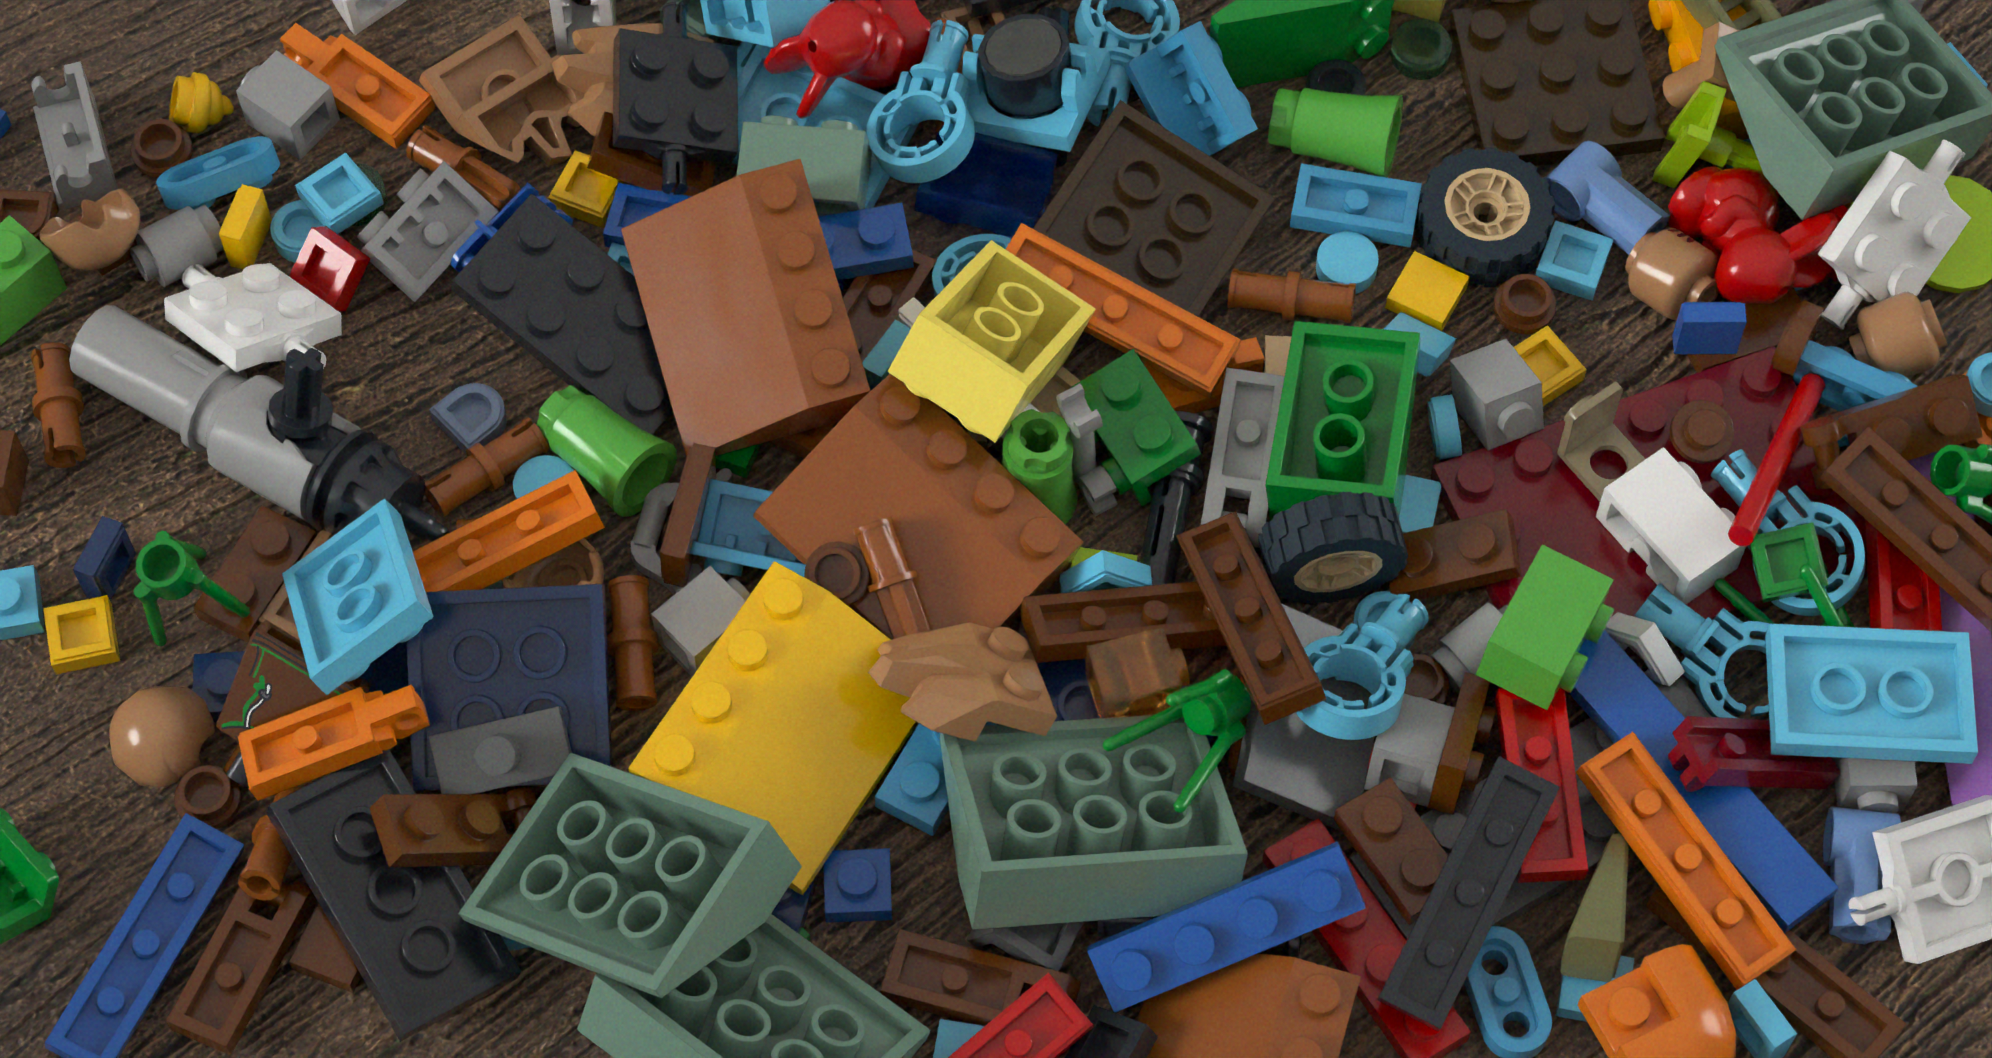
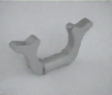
[631,468,732,595]

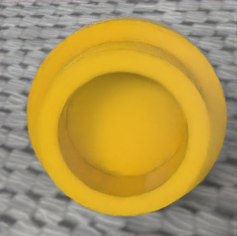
[169,72,234,133]

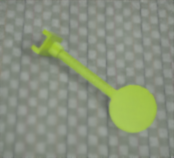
[1652,81,1992,293]

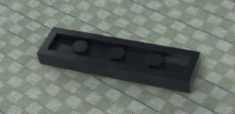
[1377,756,1560,1031]

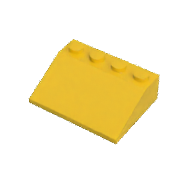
[628,561,918,895]

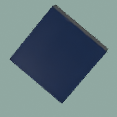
[73,516,136,601]

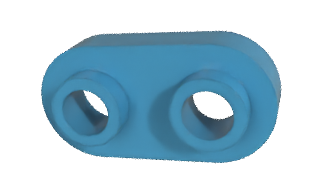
[156,136,280,210]
[1464,926,1552,1058]

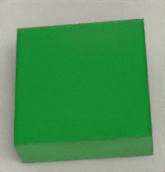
[1749,522,1829,603]

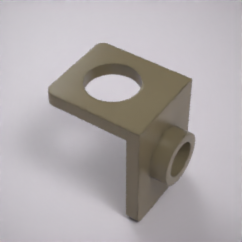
[1557,382,1645,501]

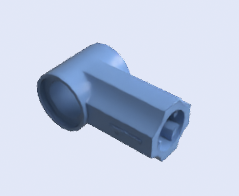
[1545,141,1669,255]
[1823,806,1901,944]

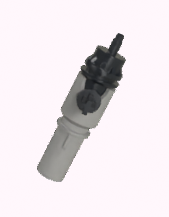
[69,305,449,542]

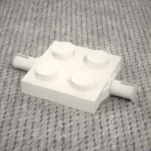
[1818,140,1971,330]
[164,263,342,372]
[1849,795,1992,964]

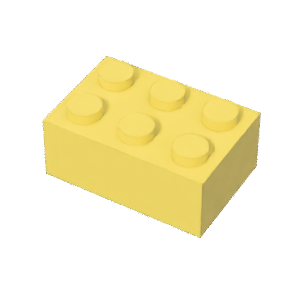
[887,240,1096,443]

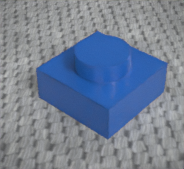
[824,848,892,923]

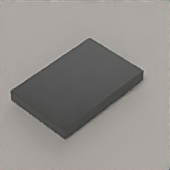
[1233,604,1375,832]

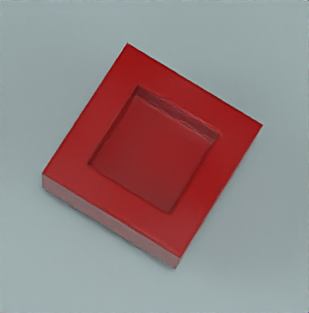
[289,226,371,311]

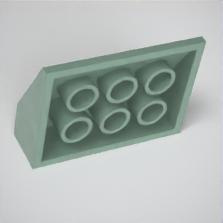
[1714,0,1992,220]
[940,715,1248,930]
[458,753,802,998]
[577,914,931,1058]

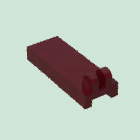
[1668,716,1841,792]

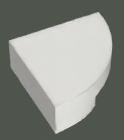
[1605,612,1685,686]

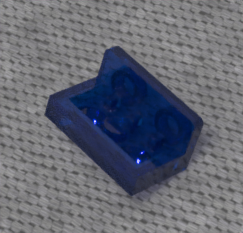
[914,125,1057,238]

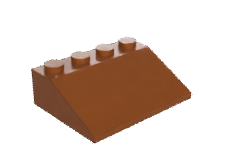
[621,158,870,457]
[753,374,1083,640]
[1137,953,1361,1058]

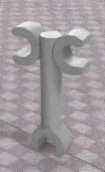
[1056,384,1117,516]

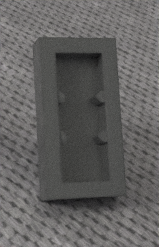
[429,706,572,794]

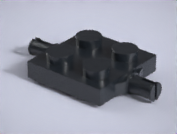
[613,2,738,195]

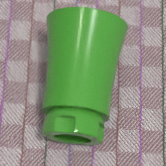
[1268,88,1403,178]
[536,385,677,517]
[1000,409,1078,524]

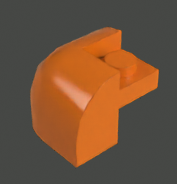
[1577,944,1737,1058]

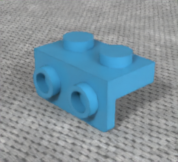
[1124,21,1258,156]
[690,479,806,578]

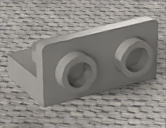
[357,161,499,302]

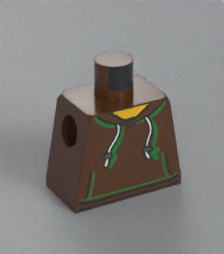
[216,620,373,788]

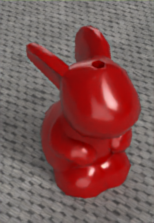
[764,0,931,119]
[1668,166,1838,305]

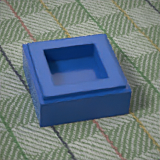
[1672,302,1747,354]

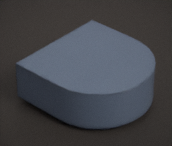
[429,383,507,455]

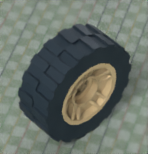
[1415,147,1555,288]
[1258,492,1408,604]

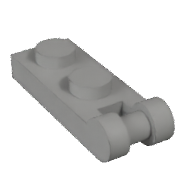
[1201,367,1285,548]

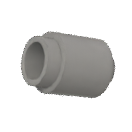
[130,205,224,287]
[1430,602,1508,694]

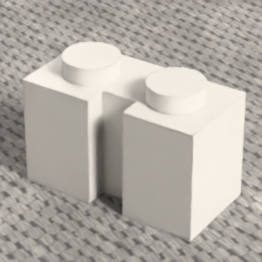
[1596,447,1746,604]

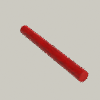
[1728,373,1825,546]

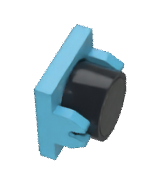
[962,14,1112,152]

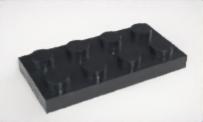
[450,194,673,435]
[266,750,521,1042]

